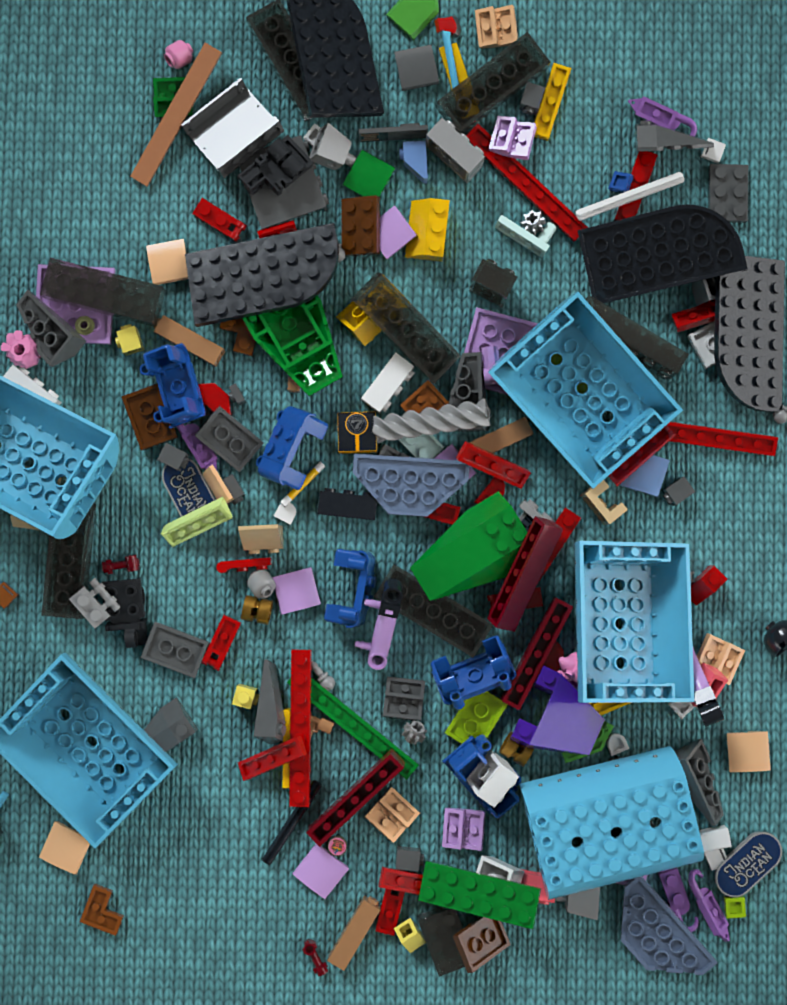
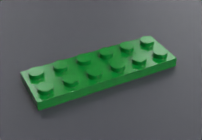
[418,861,541,929]

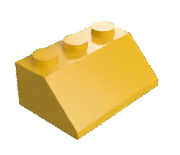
[405,198,450,262]
[336,278,407,346]

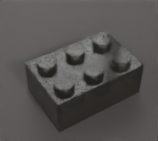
[469,259,518,308]
[418,906,465,977]

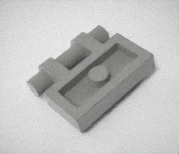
[69,578,120,628]

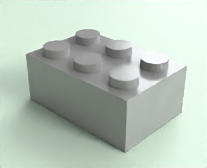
[426,118,485,183]

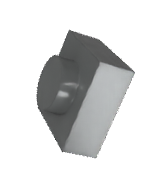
[228,383,246,405]

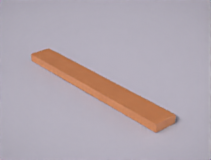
[130,42,222,187]

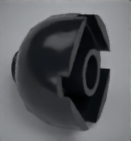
[763,620,787,658]

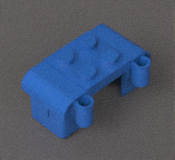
[140,343,206,429]
[256,406,328,490]
[324,549,377,628]
[431,636,516,710]
[442,735,521,818]

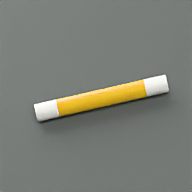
[280,461,325,507]

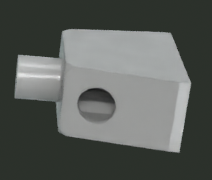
[309,123,356,170]
[555,887,600,920]

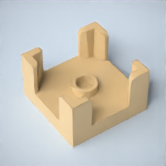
[580,480,628,525]

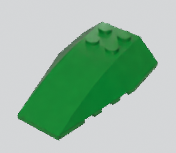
[242,295,343,396]
[410,491,527,601]

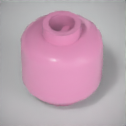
[164,40,193,69]

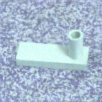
[495,215,557,258]

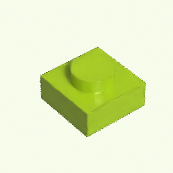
[724,896,746,918]

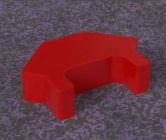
[198,383,232,416]

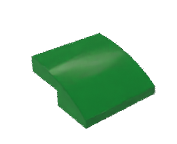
[153,77,193,117]
[343,150,395,197]

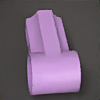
[481,346,500,386]

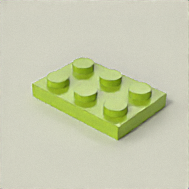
[444,691,508,744]

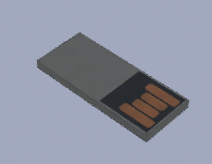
[359,123,428,142]

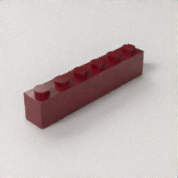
[487,516,563,632]
[500,597,573,710]
[306,749,405,847]

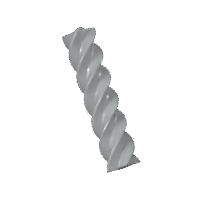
[372,398,490,443]

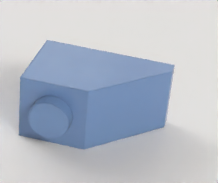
[399,141,428,184]

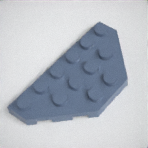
[353,454,469,517]
[621,876,717,975]

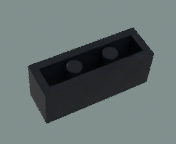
[317,488,377,521]

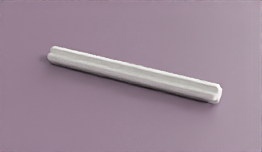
[575,172,684,221]

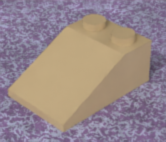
[238,524,284,554]

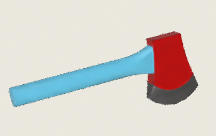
[434,15,461,90]

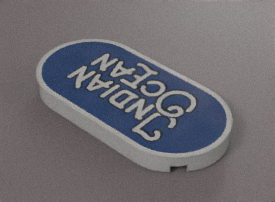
[162,458,216,517]
[714,831,782,897]

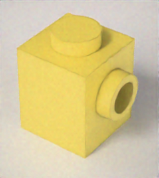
[115,324,144,356]
[232,684,259,709]
[394,918,427,953]

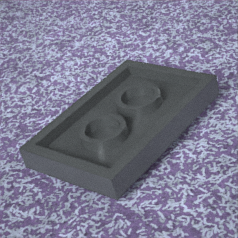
[708,164,749,223]
[195,406,264,472]
[141,621,209,678]

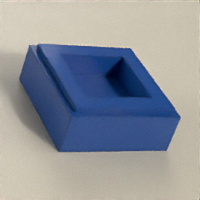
[608,171,634,193]

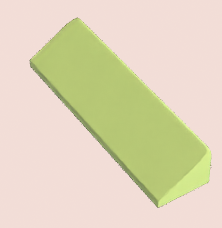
[161,497,233,547]

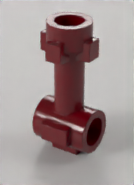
[102,555,140,574]
[302,939,328,977]

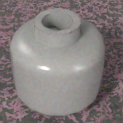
[247,570,276,598]

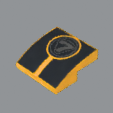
[337,411,377,454]

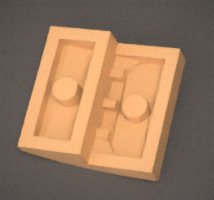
[475,5,519,48]
[146,239,188,286]
[202,465,234,505]
[697,633,745,685]
[727,731,771,772]
[364,787,420,843]
[39,821,90,874]

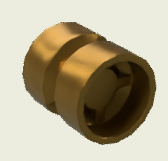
[241,595,273,625]
[499,731,534,767]

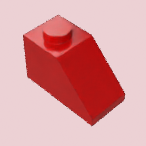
[691,565,728,606]

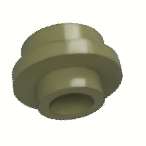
[75,316,95,335]

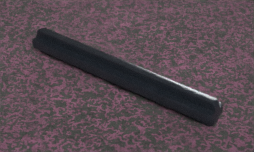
[262,780,322,865]

